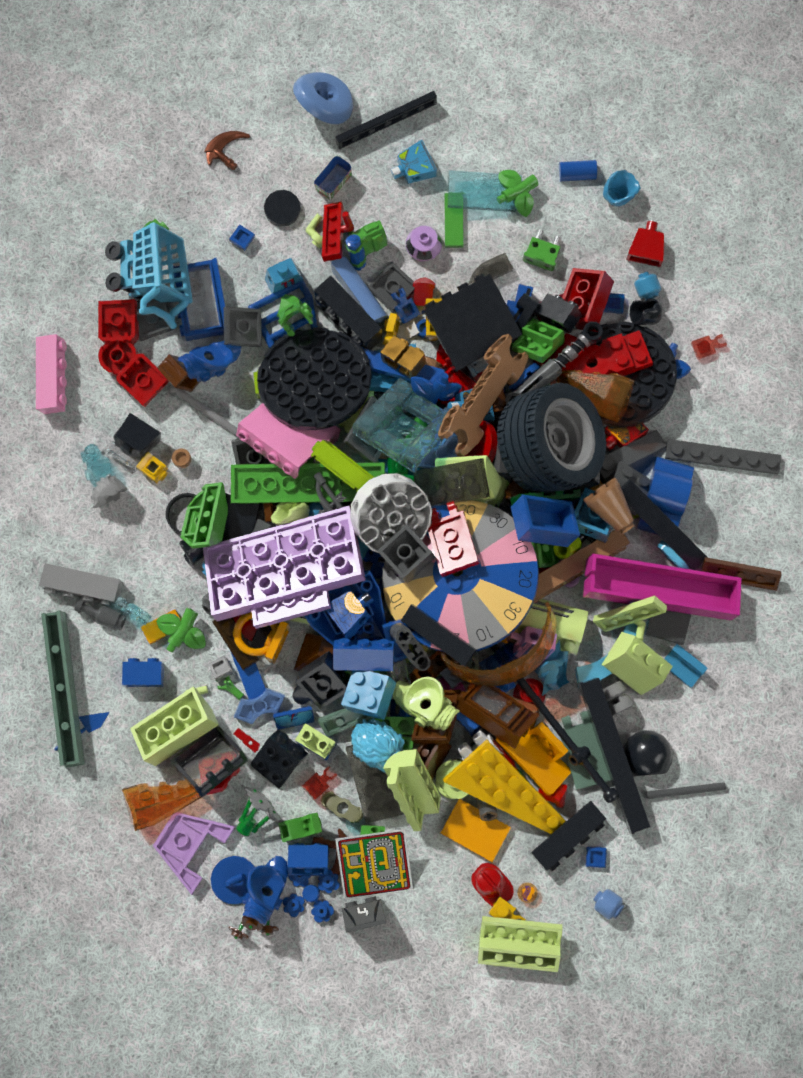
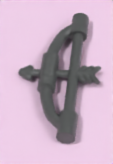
[314,472,347,514]

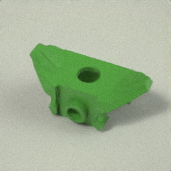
[277,294,313,336]

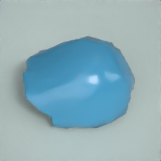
[603,170,641,207]

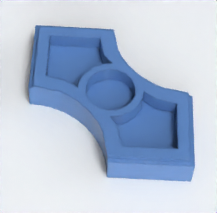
[417,434,458,470]
[234,688,285,724]

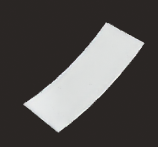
[397,319,419,340]

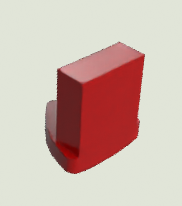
[413,277,436,306]
[538,784,567,808]

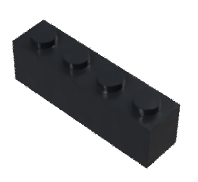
[530,801,606,872]

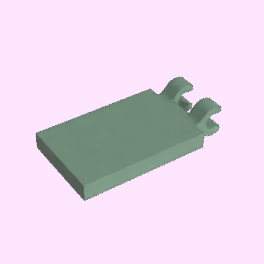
[561,711,611,790]

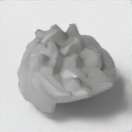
[91,474,127,508]

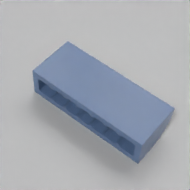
[331,257,389,326]

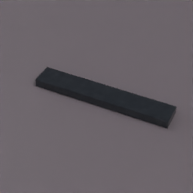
[335,91,437,149]
[621,479,708,570]

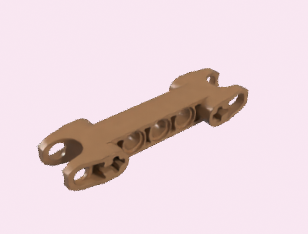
[438,334,528,457]

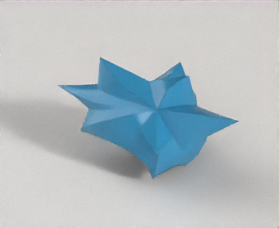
[534,639,569,696]

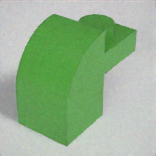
[278,812,322,843]

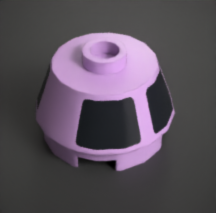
[406,226,442,261]

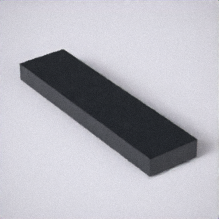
[401,604,477,666]

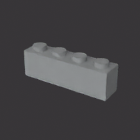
[39,563,123,606]

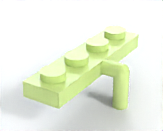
[593,596,667,642]

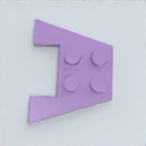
[153,812,235,895]

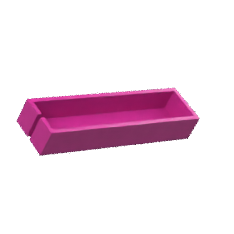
[583,554,742,621]

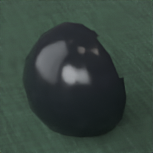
[624,730,673,776]

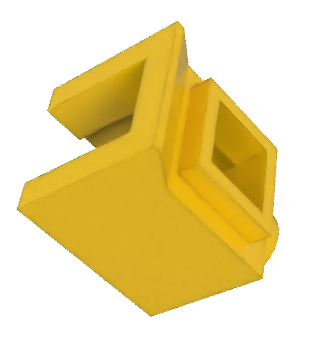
[136,452,168,484]

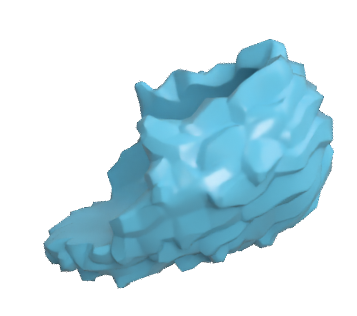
[351,718,405,773]

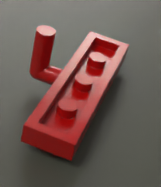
[322,201,354,262]

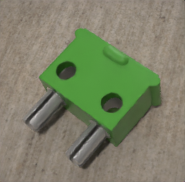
[523,229,561,271]

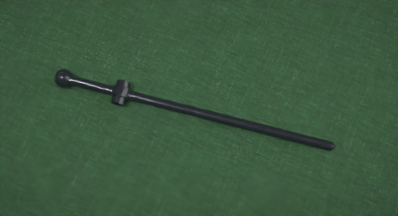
[490,644,618,803]

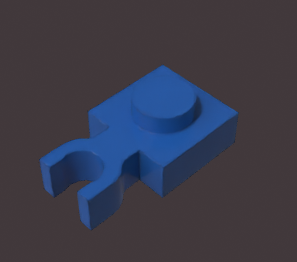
[390,288,420,324]

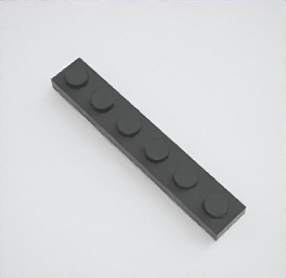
[665,439,781,475]

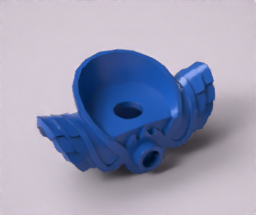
[178,341,242,382]
[242,856,288,925]

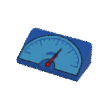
[273,706,315,730]

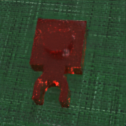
[691,334,727,360]
[301,766,337,801]

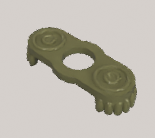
[320,791,363,823]

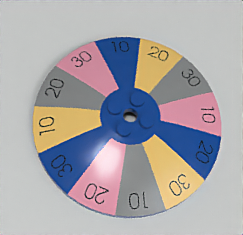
[382,500,539,652]

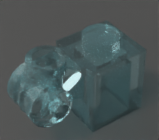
[80,444,114,485]

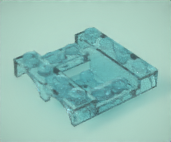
[353,378,450,473]

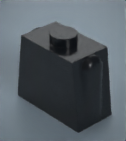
[113,413,161,461]

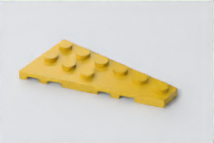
[443,739,565,834]

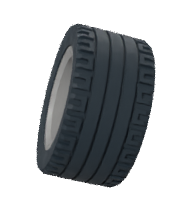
[497,383,606,495]

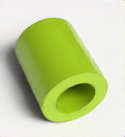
[554,537,582,559]

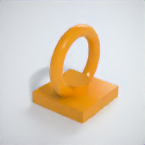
[233,612,290,664]

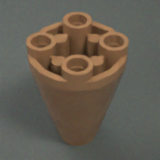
[583,478,635,535]

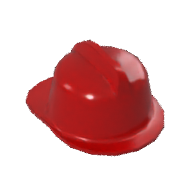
[471,863,514,906]

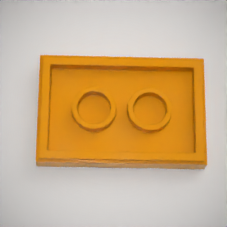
[440,799,511,862]

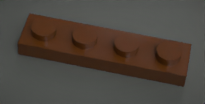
[701,557,782,591]

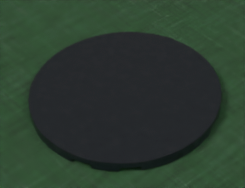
[563,322,677,428]
[257,327,372,430]

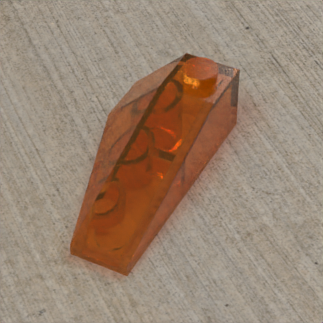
[556,370,634,423]
[122,779,206,831]

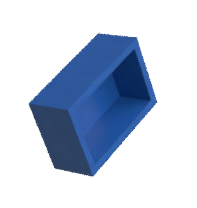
[511,495,580,547]

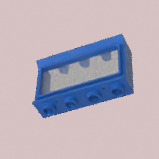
[173,257,225,341]

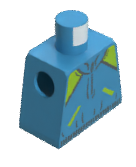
[390,140,437,184]

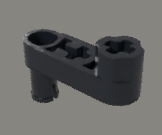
[510,293,540,346]

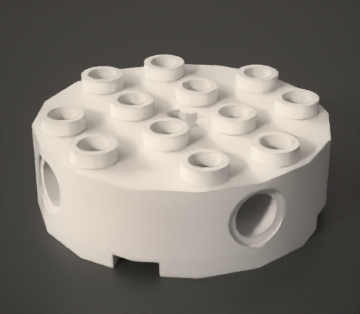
[350,474,432,553]

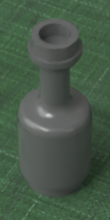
[74,600,126,630]

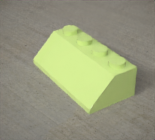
[130,687,219,766]

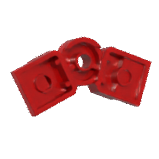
[98,299,169,407]
[533,330,653,386]

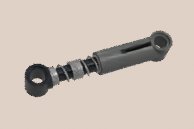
[505,321,603,405]

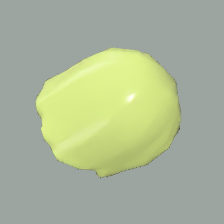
[271,502,310,525]

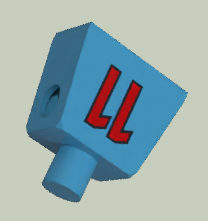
[265,258,305,294]

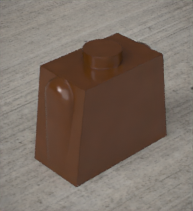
[157,354,200,392]

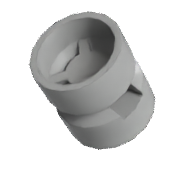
[603,681,634,716]

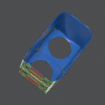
[314,156,352,201]

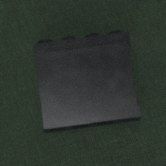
[421,273,522,372]

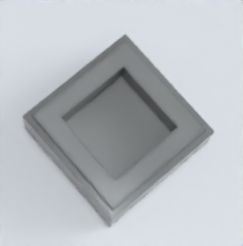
[207,655,234,682]

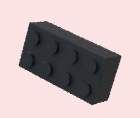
[314,276,382,350]

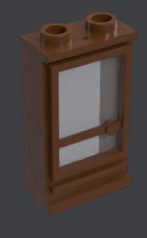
[456,675,540,749]

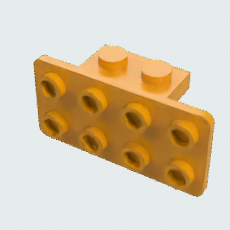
[496,721,571,795]

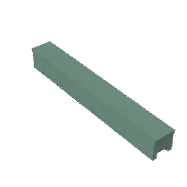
[41,610,85,768]

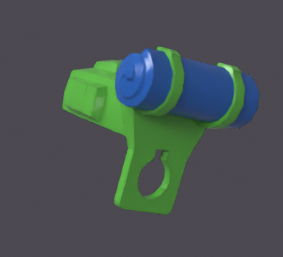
[345,220,387,271]

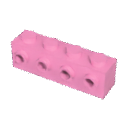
[36,334,67,414]

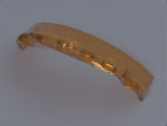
[441,602,557,686]

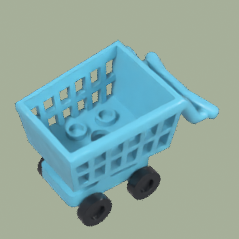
[105,222,193,329]

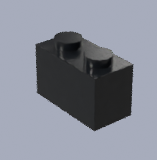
[535,293,583,333]

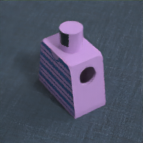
[507,626,557,667]

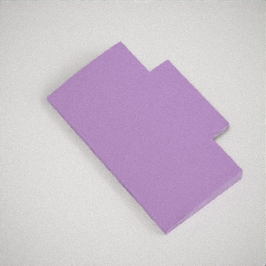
[203,506,366,629]

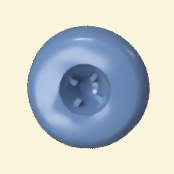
[293,72,353,124]

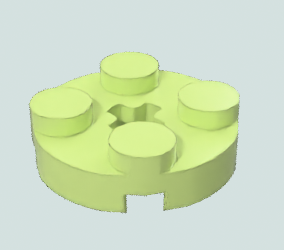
[435,759,468,799]

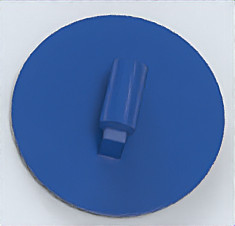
[211,856,255,904]

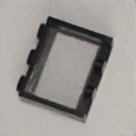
[170,725,248,798]

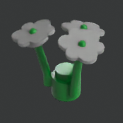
[236,786,282,837]

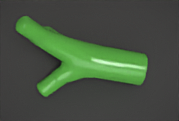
[217,676,244,700]

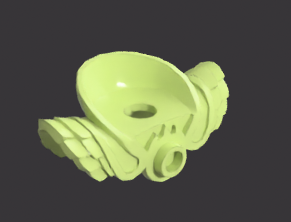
[393,677,460,731]

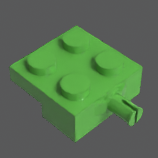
[511,318,565,363]

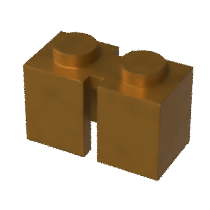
[380,336,426,379]

